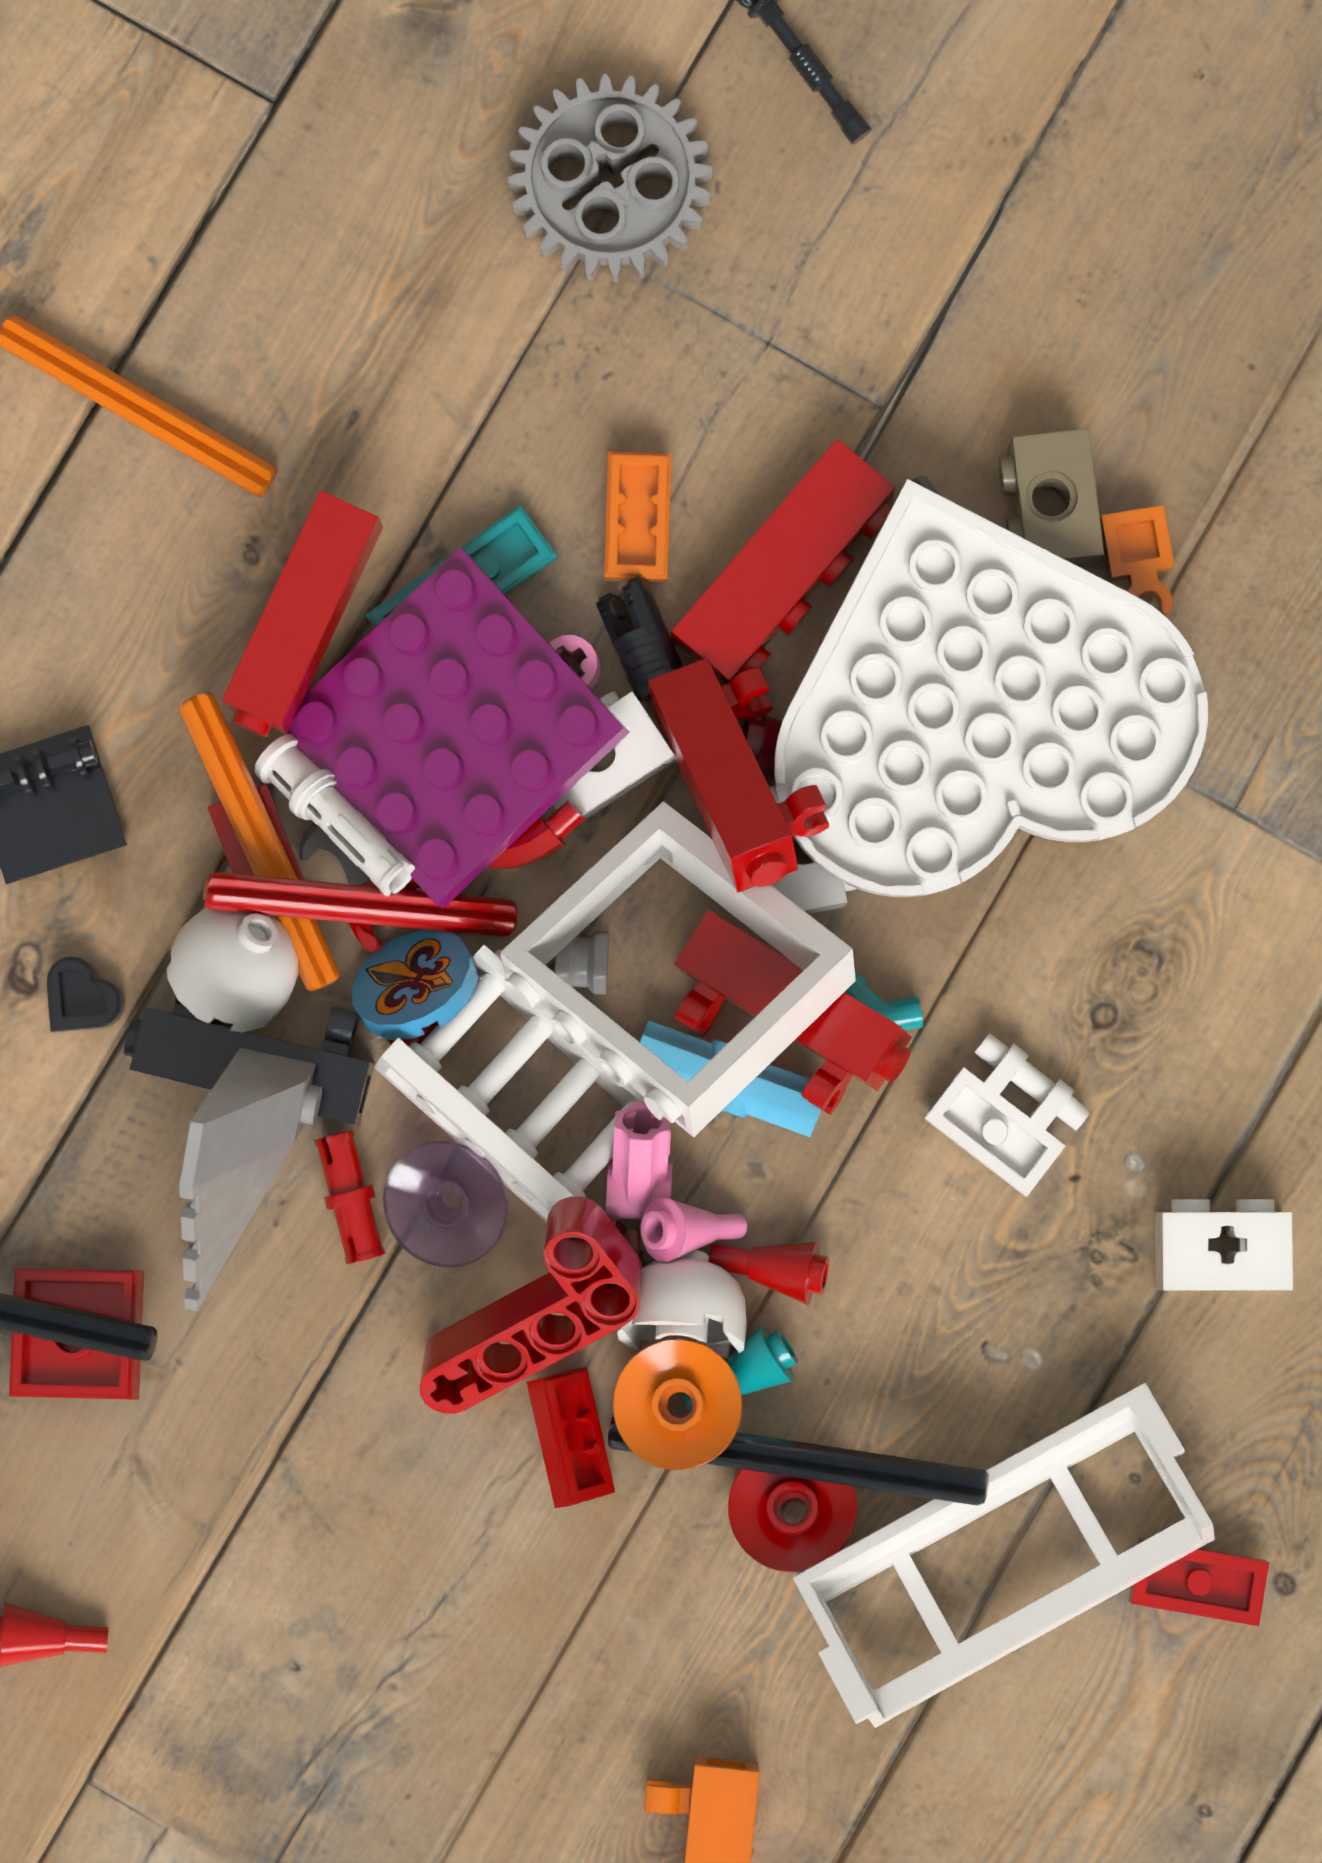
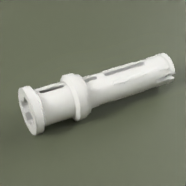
[254,734,415,896]

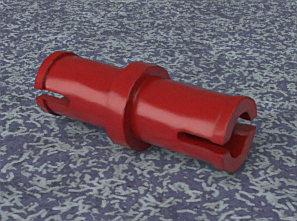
[314,1130,386,1264]

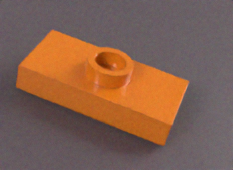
[604,451,672,582]

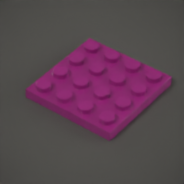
[287,547,630,908]

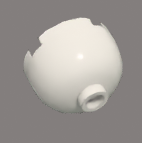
[167,907,299,1033]
[617,1250,747,1359]

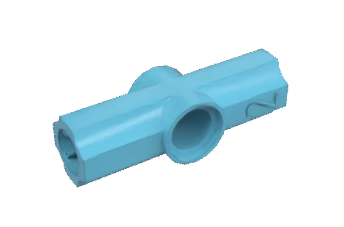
[640,1020,821,1138]

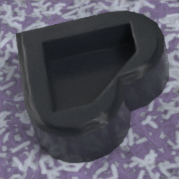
[47,956,125,1033]

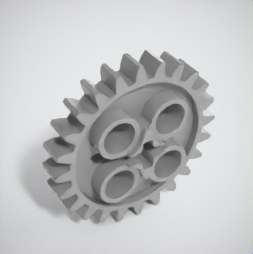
[508,74,713,282]

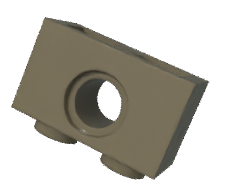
[998,428,1104,567]

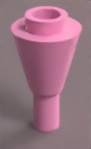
[641,1197,747,1262]

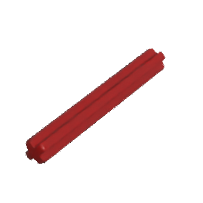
[203,872,517,937]

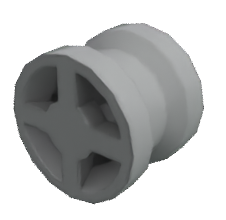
[555,931,609,995]

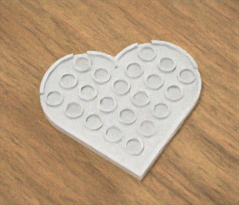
[774,479,1208,897]

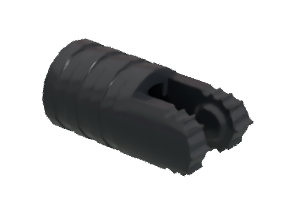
[596,575,683,702]

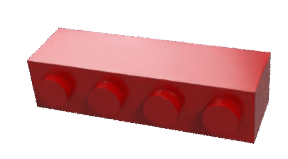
[671,438,896,685]

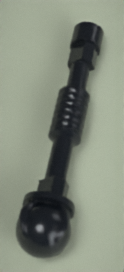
[736,0,872,145]

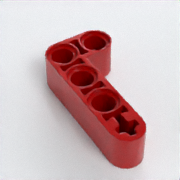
[420,1196,642,1414]

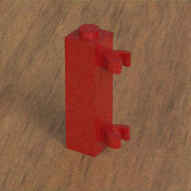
[222,490,383,738]
[648,658,830,893]
[674,910,912,1115]

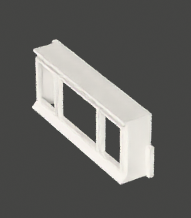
[793,1383,1215,1728]

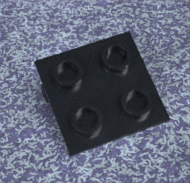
[0,725,127,885]

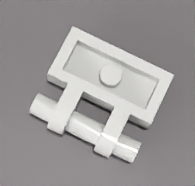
[923,1033,1091,1197]

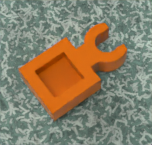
[1100,505,1175,616]

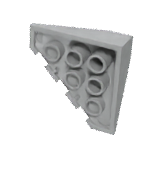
[179,1048,322,1311]

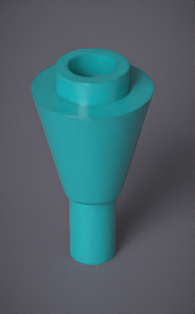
[682,1325,798,1412]

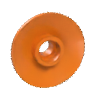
[613,1340,742,1470]

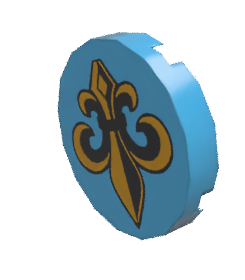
[352,930,478,1039]

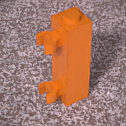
[644,1756,760,1863]

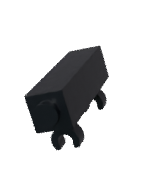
[124,997,375,1126]

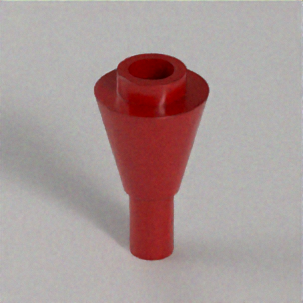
[708,1242,829,1305]
[0,1602,108,1667]

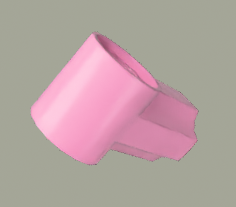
[606,1101,673,1220]

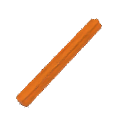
[0,315,277,497]
[180,692,340,991]

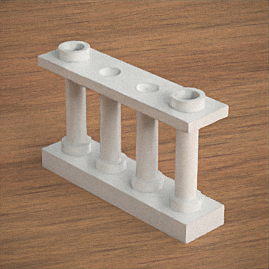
[374,945,671,1223]

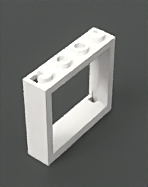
[500,801,856,1137]

